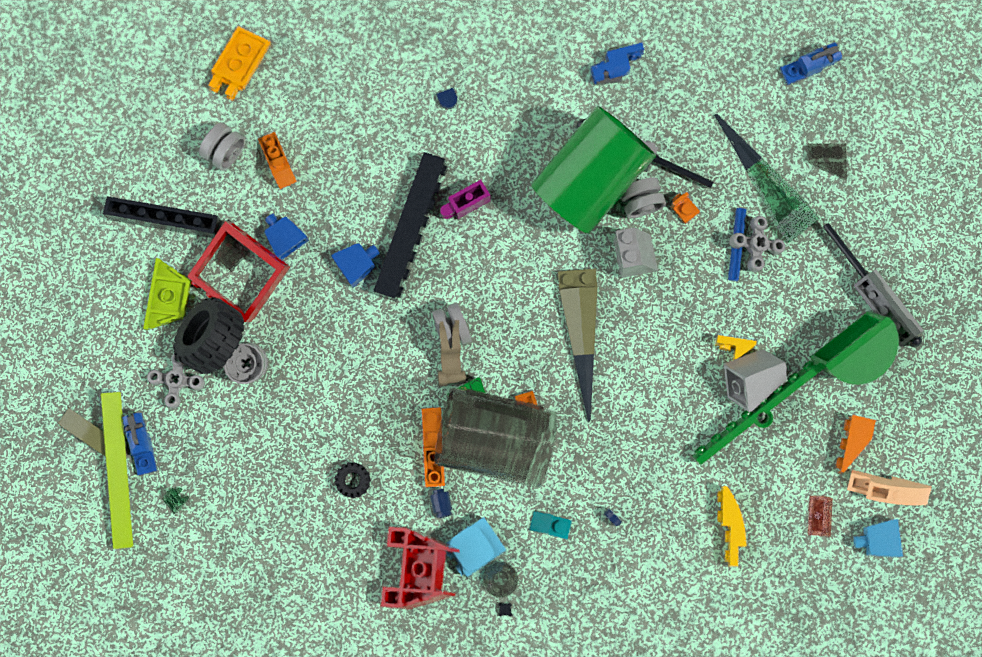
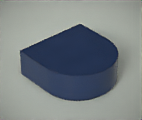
[436,87,458,110]

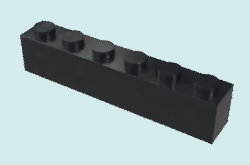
[103,196,222,238]

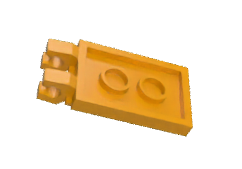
[208,26,271,101]

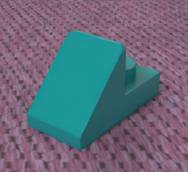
[529,511,572,540]

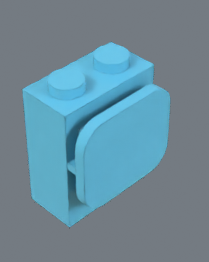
[446,517,506,578]

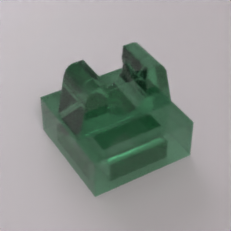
[162,488,189,514]

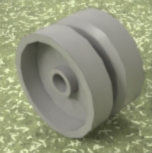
[199,122,246,171]
[621,177,666,219]
[432,302,472,348]

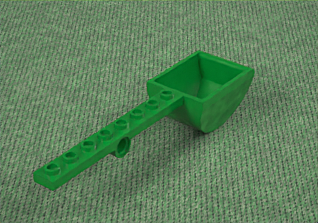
[692,311,899,466]

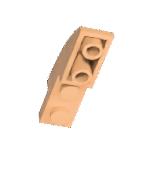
[847,470,932,505]

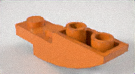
[422,407,445,487]

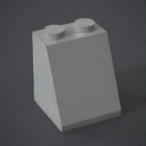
[613,228,658,278]
[724,349,787,412]

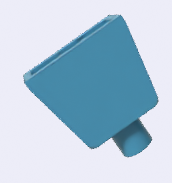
[853,519,903,558]

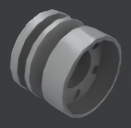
[223,343,268,384]

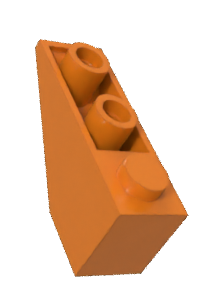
[258,132,297,189]
[836,415,876,474]

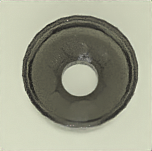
[483,562,518,598]

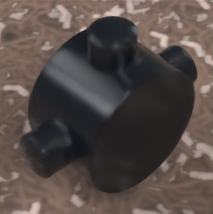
[498,602,513,617]

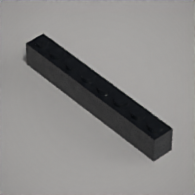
[373,152,448,302]

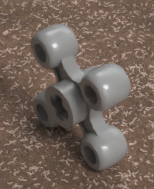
[729,216,785,272]
[147,354,205,409]

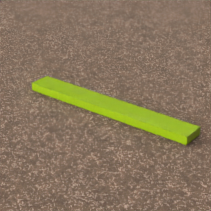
[101,392,133,549]

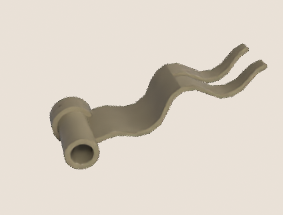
[437,320,466,387]

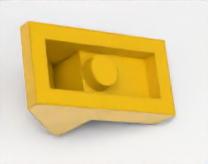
[715,335,757,360]

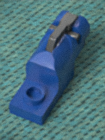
[780,42,842,85]
[590,43,644,85]
[122,413,158,476]

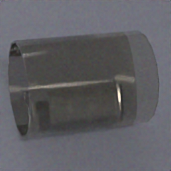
[434,388,557,488]

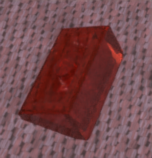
[808,496,833,537]

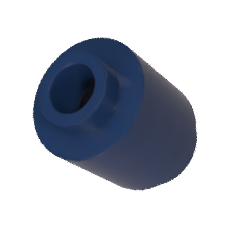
[430,489,453,519]

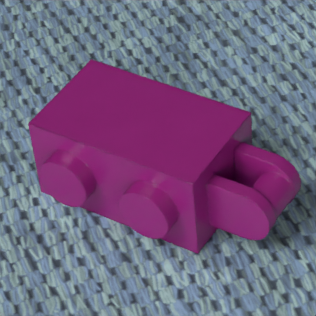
[440,180,491,219]

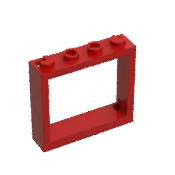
[187,221,290,322]

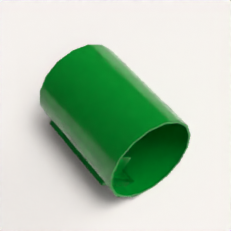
[531,105,656,234]

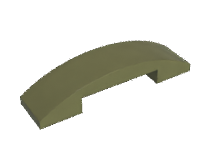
[58,408,130,456]

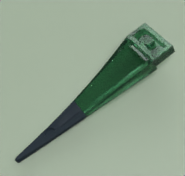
[715,114,820,243]

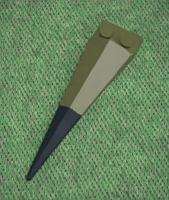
[558,269,598,422]

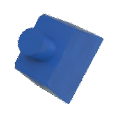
[264,214,309,260]
[331,243,380,288]

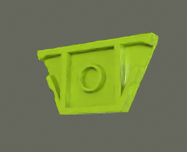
[143,258,191,331]

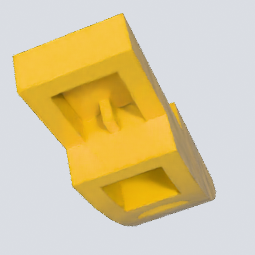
[717,486,746,567]

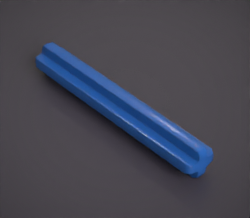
[728,208,747,282]

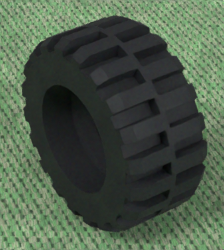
[173,297,244,374]

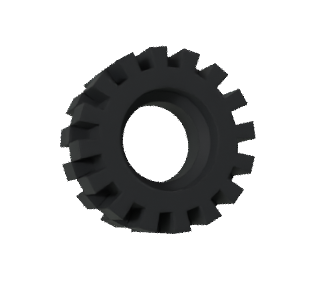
[334,462,371,498]

